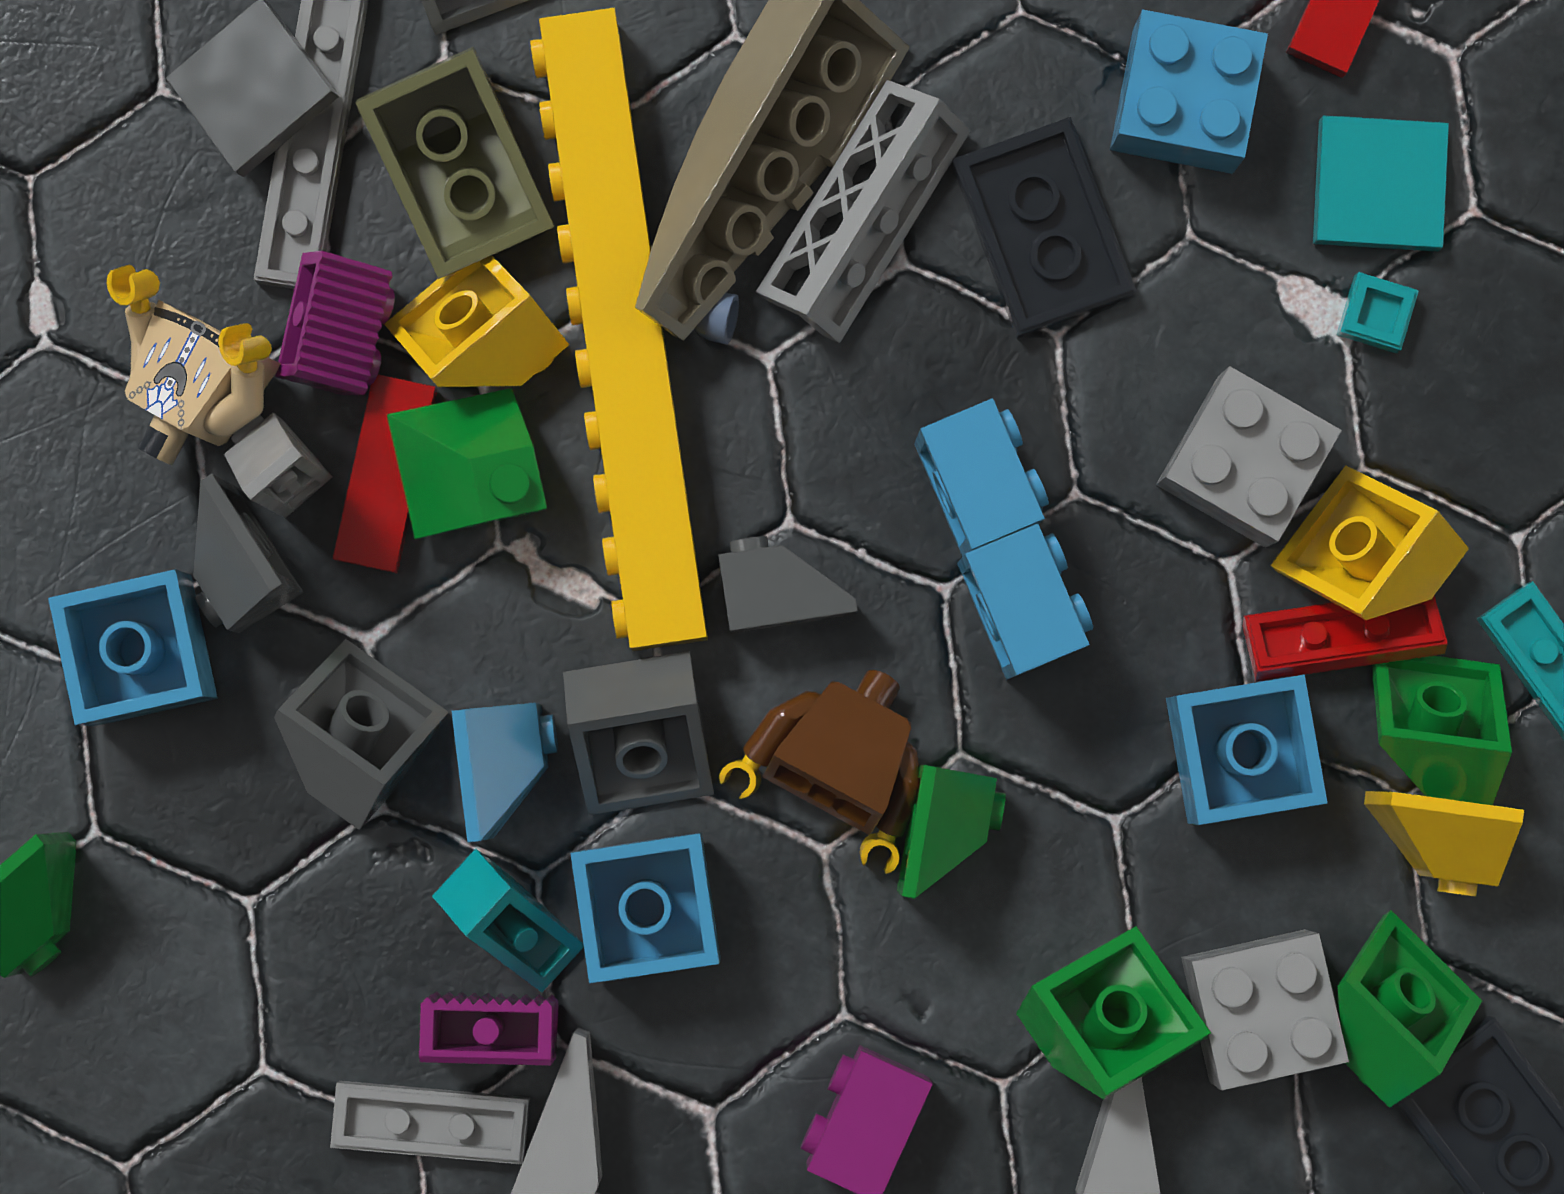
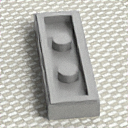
[330,1081,530,1164]

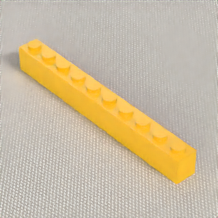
[530,7,708,651]

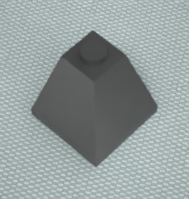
[193,474,304,633]
[274,639,449,830]

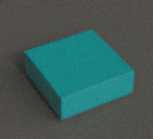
[1336,272,1419,353]

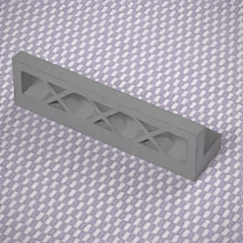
[756,80,970,343]

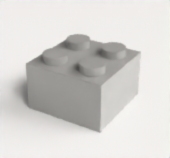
[1156,366,1342,548]
[1181,929,1349,1090]

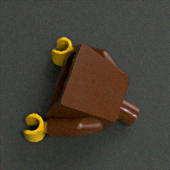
[719,670,921,874]

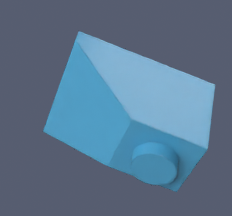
[452,703,558,843]

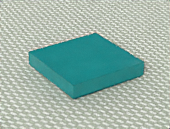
[1313,115,1449,252]

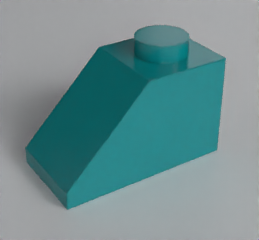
[432,848,584,992]

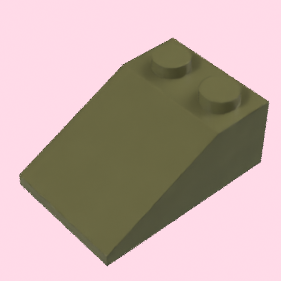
[356,46,554,279]

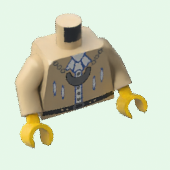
[106,264,281,465]

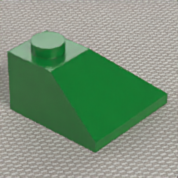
[386,388,547,539]
[1372,656,1512,805]
[897,765,1006,898]
[0,832,77,978]
[1338,910,1482,1108]
[1016,926,1211,1100]

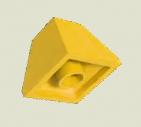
[384,255,570,387]
[1271,466,1469,620]
[1364,791,1524,896]

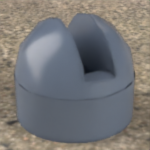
[694,293,739,344]

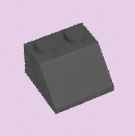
[563,651,714,815]

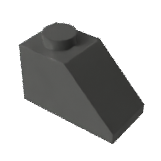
[718,536,858,634]

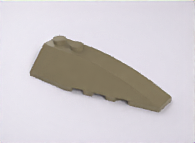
[635,0,910,341]

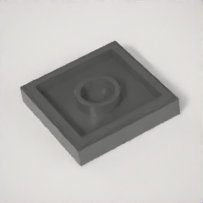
[166,0,339,177]

